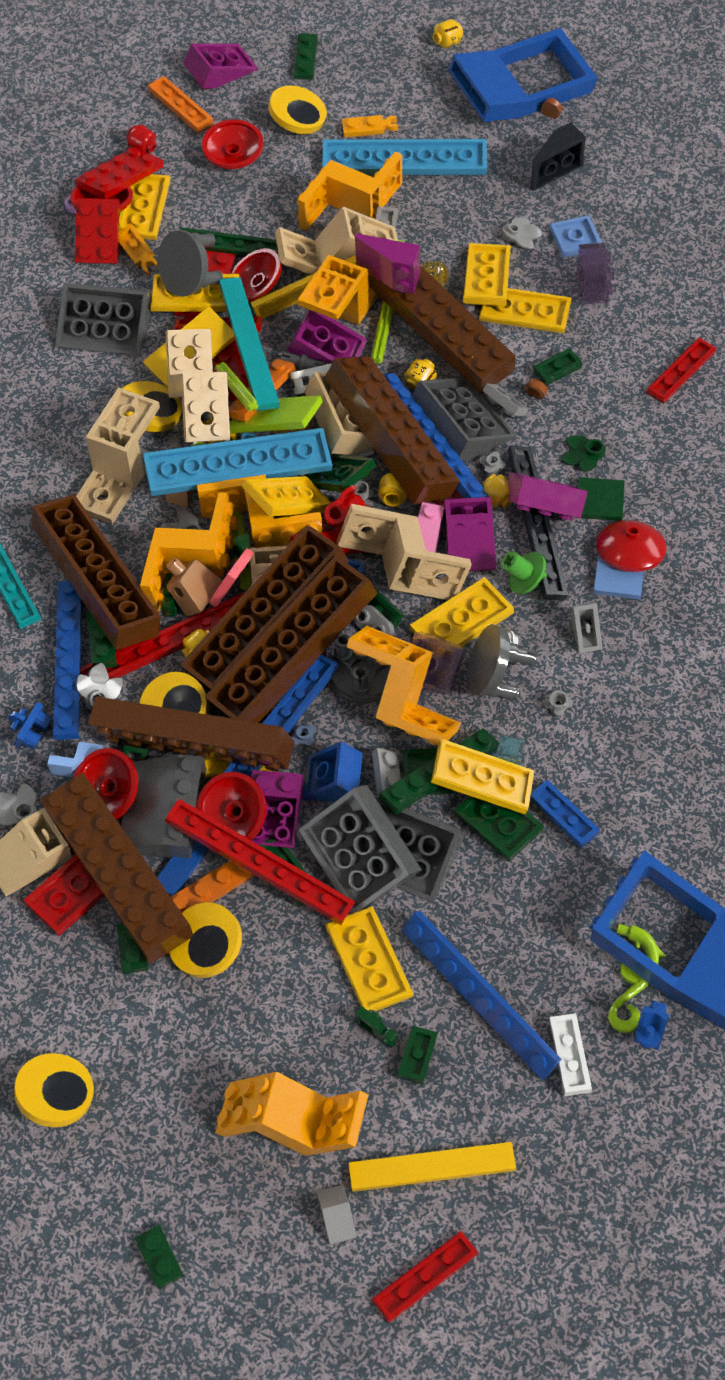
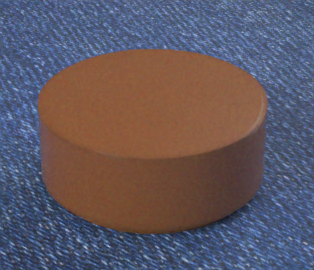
[541,98,562,119]
[525,379,548,399]

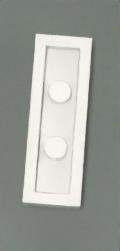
[549,1013,592,1096]

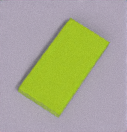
[229,395,323,434]

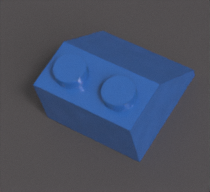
[303,741,363,802]

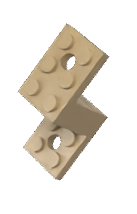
[275,207,398,275]
[165,329,230,442]
[76,387,160,524]
[337,504,472,600]

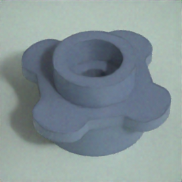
[291,723,316,747]

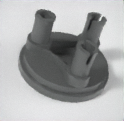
[158,230,223,297]
[468,624,537,701]
[329,634,391,704]

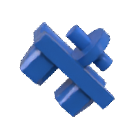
[8,702,52,749]
[633,1001,669,1050]

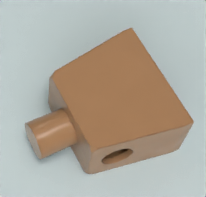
[166,557,222,617]

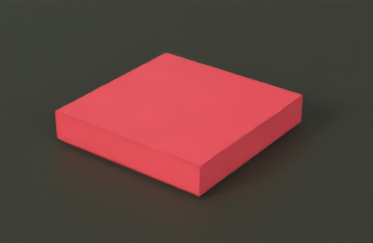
[208,548,253,607]

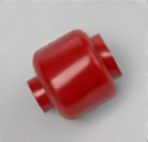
[126,124,157,153]

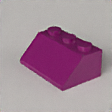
[508,472,588,521]

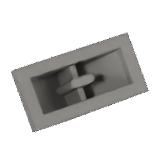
[570,602,603,653]
[316,1184,357,1245]

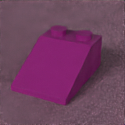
[183,43,258,89]
[355,233,420,294]
[286,310,367,364]

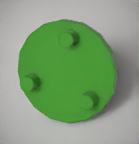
[501,551,547,595]

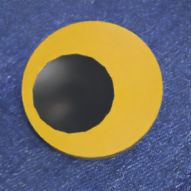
[268,86,327,134]
[123,381,182,432]
[140,672,209,715]
[169,902,242,978]
[14,1053,94,1127]

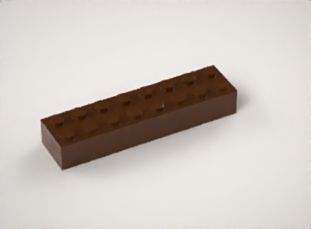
[369,266,515,395]
[325,356,460,504]
[32,494,161,650]
[180,524,349,692]
[205,555,377,723]
[88,696,295,772]
[40,773,194,965]

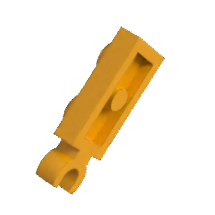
[342,115,398,137]
[119,223,158,275]

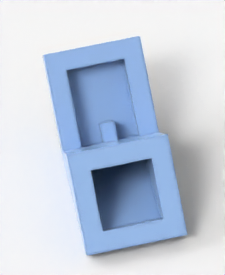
[47,742,103,777]

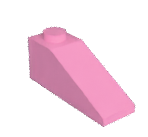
[418,502,445,553]

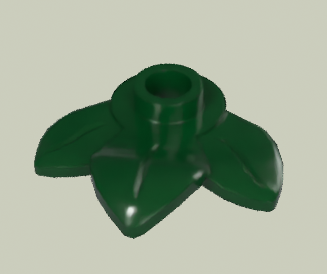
[562,436,606,472]

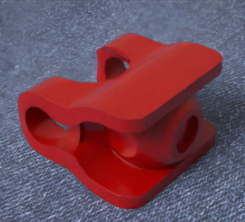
[322,485,370,532]

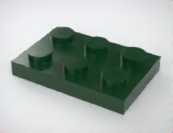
[306,454,376,492]
[454,796,544,862]

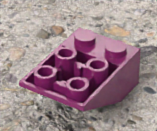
[444,497,496,572]
[251,770,304,849]

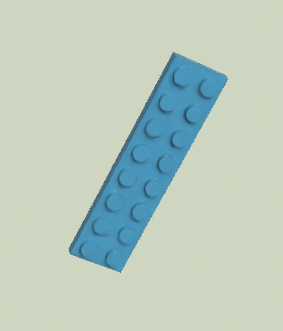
[322,139,487,175]
[143,428,333,496]

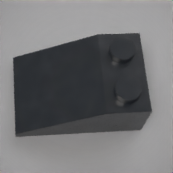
[531,122,586,191]

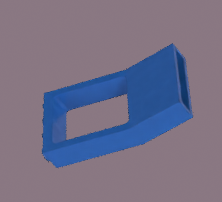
[448,28,598,122]
[589,850,725,1030]

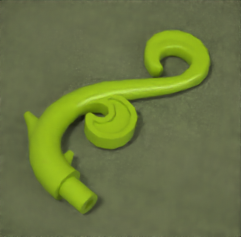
[608,923,666,1033]

